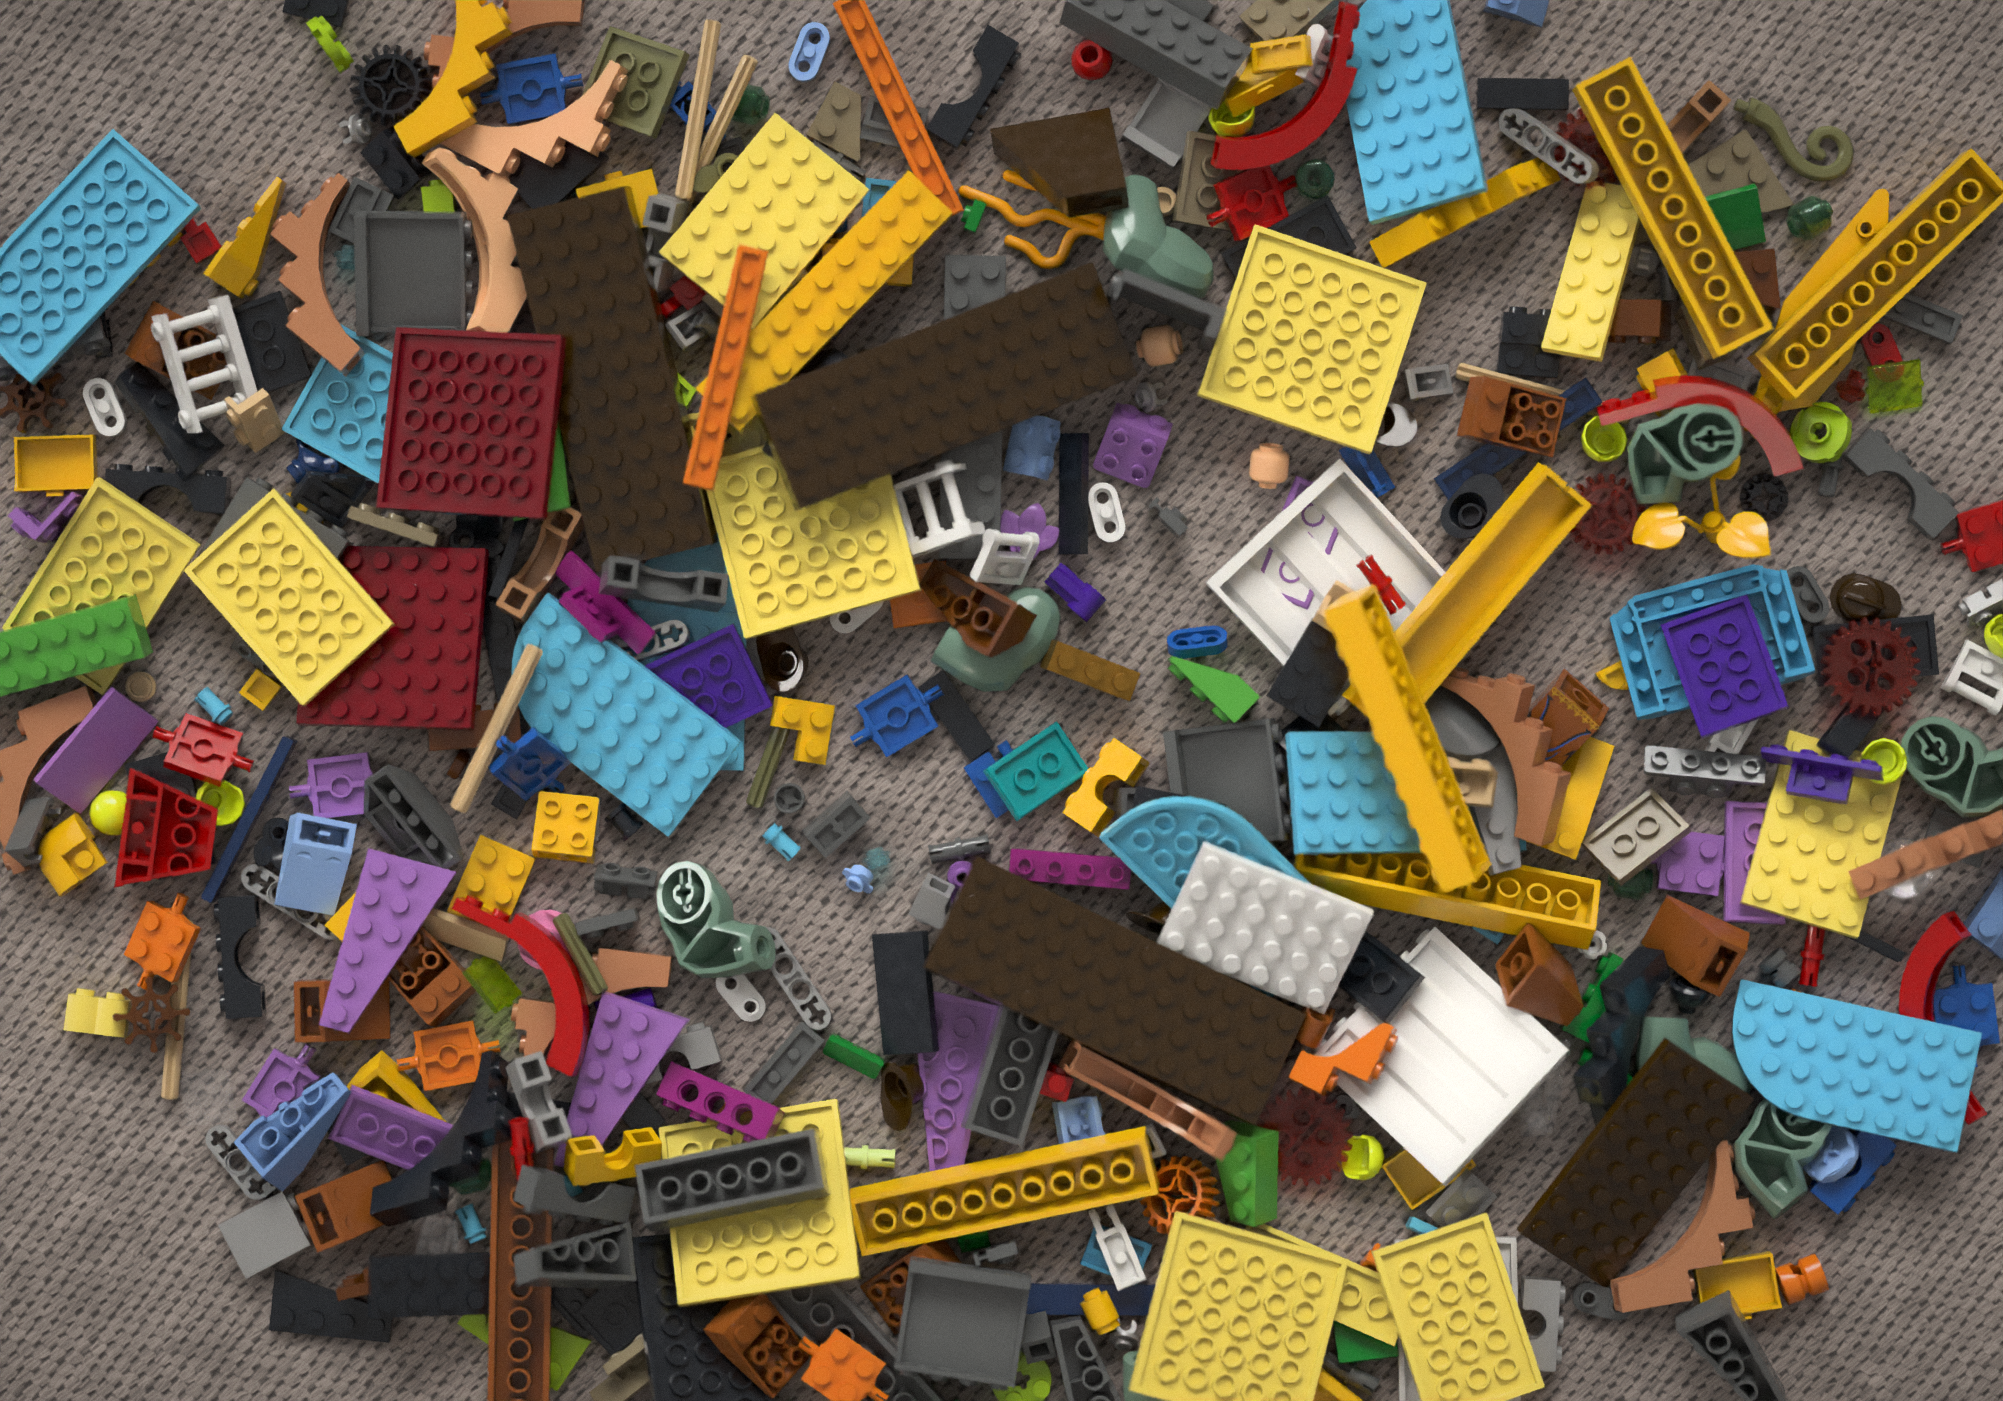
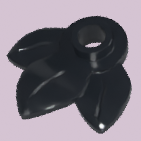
[449,515,505,559]
[253,817,289,872]

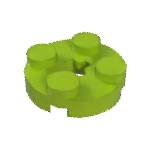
[306,16,354,74]
[1790,402,1852,463]
[993,1351,1052,1401]

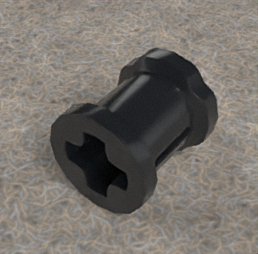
[604,803,644,842]

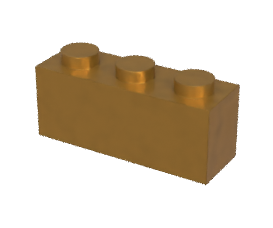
[1040,639,1141,701]

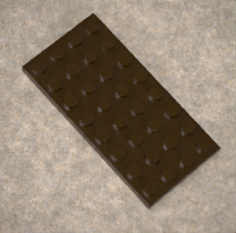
[1516,1037,1754,1287]

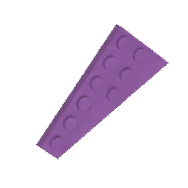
[319,848,457,1033]
[554,991,690,1168]
[918,991,999,1171]

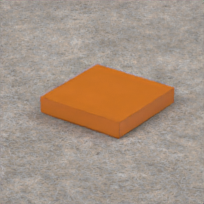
[890,560,948,628]

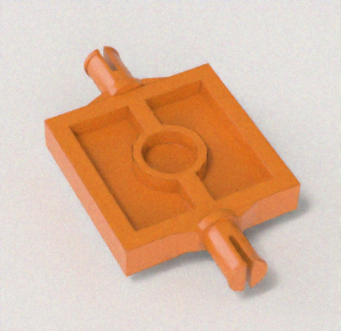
[124,893,201,990]
[397,1020,501,1091]
[797,1328,889,1401]

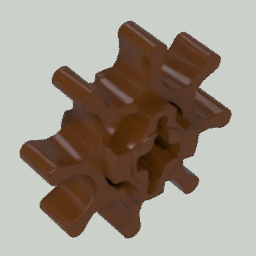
[0,373,69,434]
[113,976,190,1053]

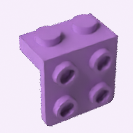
[1093,402,1173,488]
[8,492,84,543]

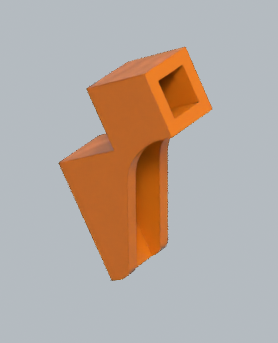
[1288,1023,1398,1096]

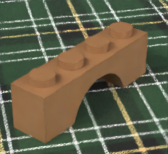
[1667,80,1731,154]
[495,508,584,624]

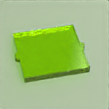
[1865,359,1925,414]
[462,956,522,1014]

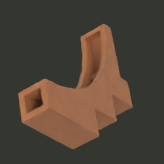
[424,0,585,91]
[270,173,365,377]
[1440,667,1571,846]
[0,686,97,875]
[1848,810,2003,899]
[511,947,673,1056]
[1058,1041,1237,1160]
[1610,1139,1755,1313]

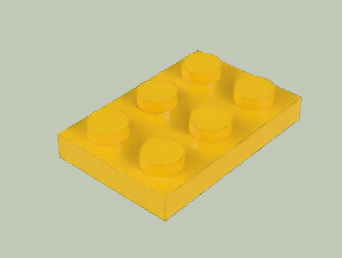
[447,835,537,925]

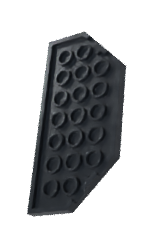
[632,1234,775,1401]

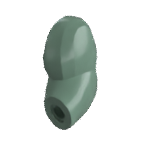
[1103,175,1214,299]
[1628,404,1744,504]
[930,587,1061,692]
[1901,716,2003,818]
[656,861,776,978]
[1635,1017,1751,1093]
[1733,1098,1833,1220]

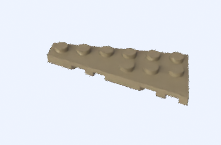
[1634,129,1794,245]

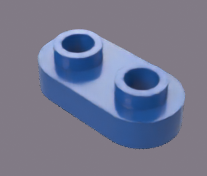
[1167,626,1228,659]

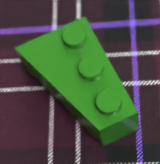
[1215,1120,1278,1227]

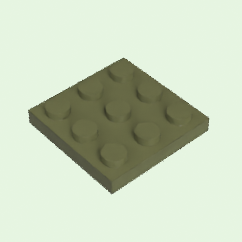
[582,26,690,139]

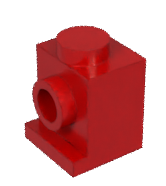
[1039,1062,1074,1102]

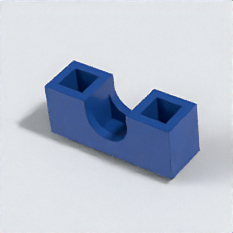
[1807,1130,1897,1214]

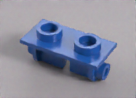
[1339,446,1395,498]

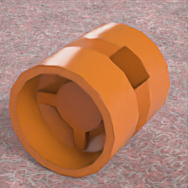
[1775,1254,1829,1305]

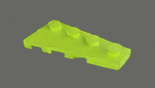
[457,1314,592,1391]

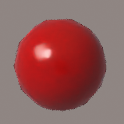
[1071,39,1113,81]

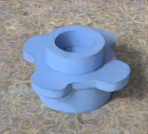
[842,865,873,893]

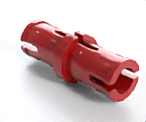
[1356,554,1406,615]
[1798,924,1826,987]
[509,1117,535,1181]

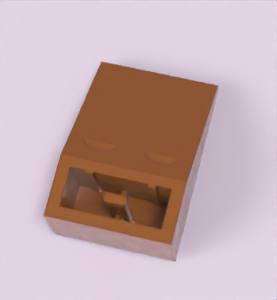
[124,301,227,400]
[1457,376,1566,457]
[1641,895,1750,997]
[387,925,481,1027]
[294,978,391,1042]
[295,1160,392,1253]
[860,1239,961,1335]
[703,1294,810,1398]

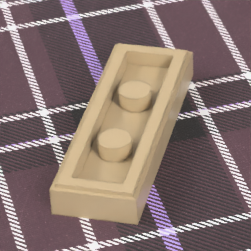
[423,908,509,962]

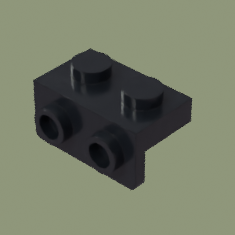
[360,127,433,200]

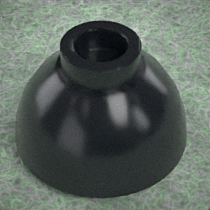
[1670,975,1711,1014]

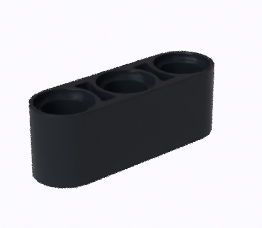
[1816,682,1890,758]

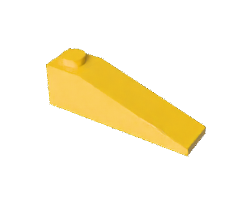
[203,177,286,299]
[1526,737,1614,860]
[347,1050,446,1122]

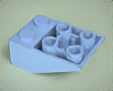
[274,813,357,916]

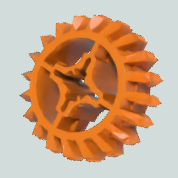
[1139,1156,1220,1236]

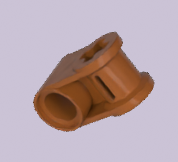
[1296,1006,1336,1048]

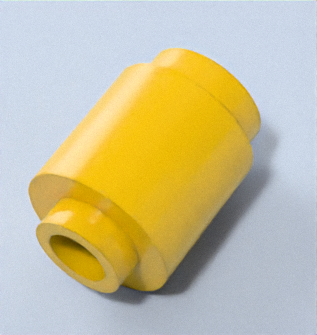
[1080,1287,1120,1335]

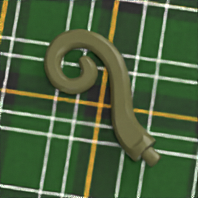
[1733,97,1854,181]

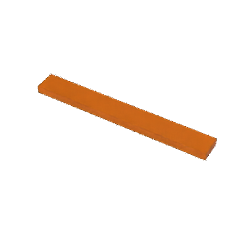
[833,0,964,216]
[683,245,769,491]

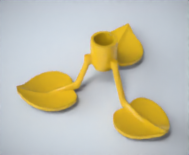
[1632,455,1771,558]

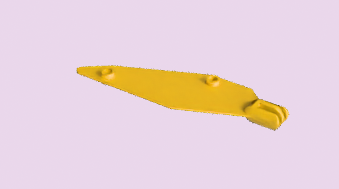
[1742,189,1889,439]

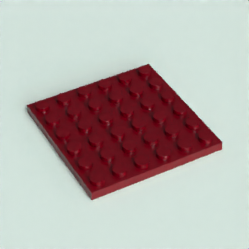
[376,327,567,520]
[296,546,489,730]

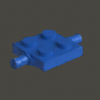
[480,53,584,125]
[850,674,944,757]
[488,727,571,801]
[1933,964,2000,1067]

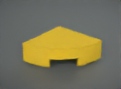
[1595,660,1629,690]

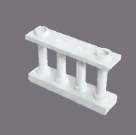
[151,295,257,433]
[894,460,985,559]

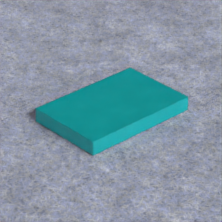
[983,721,1089,821]

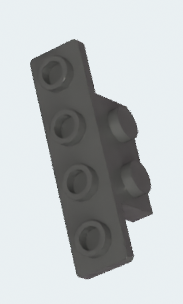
[1643,745,1766,798]

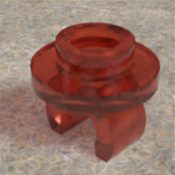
[1836,369,1866,403]

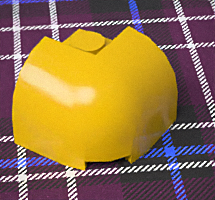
[38,812,108,897]

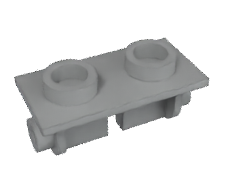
[1958,579,2003,628]

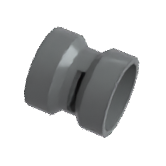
[774,783,805,814]
[1758,947,1801,988]

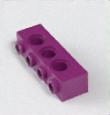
[1009,848,1131,889]
[656,1062,785,1142]

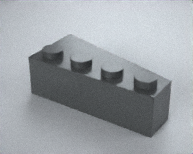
[514,1221,637,1289]
[1675,1290,1787,1401]
[1050,1315,1122,1401]

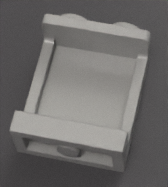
[1122,78,1212,171]
[218,1189,313,1279]

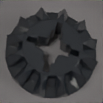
[1740,474,1789,522]

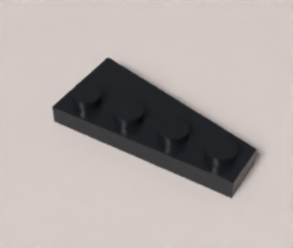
[115,362,225,481]
[269,1269,393,1343]

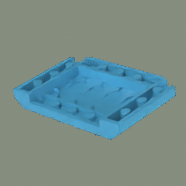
[1609,564,1815,720]

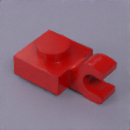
[180,217,222,264]
[660,275,707,319]

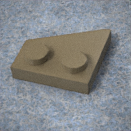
[806,81,861,162]

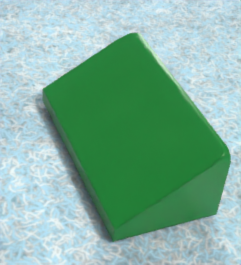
[822,1033,885,1079]

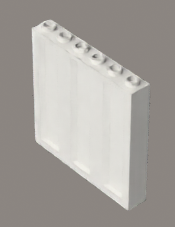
[1205,459,1445,716]
[1312,927,1571,1186]

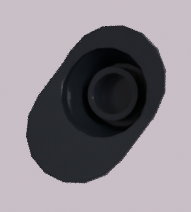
[1440,473,1504,539]

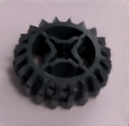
[350,45,432,127]

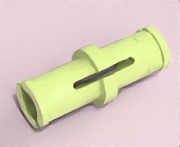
[844,1145,895,1169]

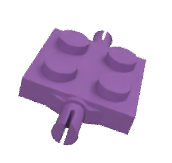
[289,752,374,818]
[1650,832,1725,897]
[242,1043,321,1118]

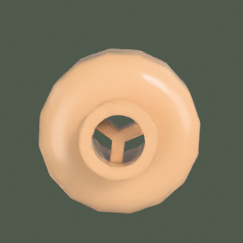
[1136,325,1183,367]
[1249,443,1290,489]

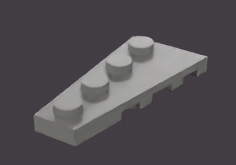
[1460,746,1521,876]

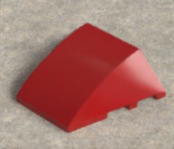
[114,767,218,888]

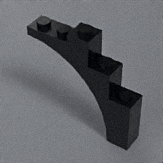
[1573,947,1670,1127]
[370,1050,514,1227]

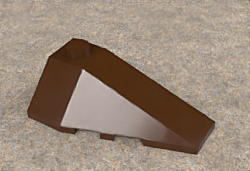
[920,559,1037,658]

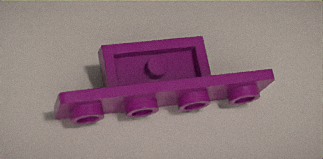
[555,551,655,654]

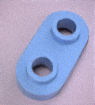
[789,22,830,82]

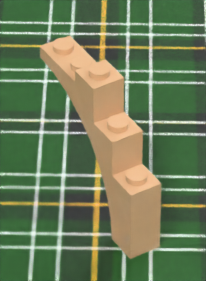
[440,60,629,177]
[422,148,527,333]

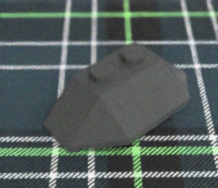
[364,764,464,869]

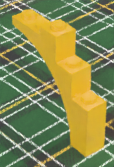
[393,0,513,157]
[1370,157,1561,268]

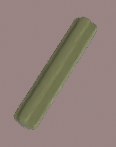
[746,726,791,808]
[553,913,608,996]

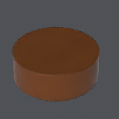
[446,749,470,780]

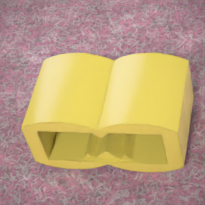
[64,988,131,1038]

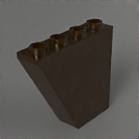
[990,108,1129,218]

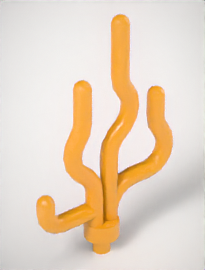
[958,170,1107,270]

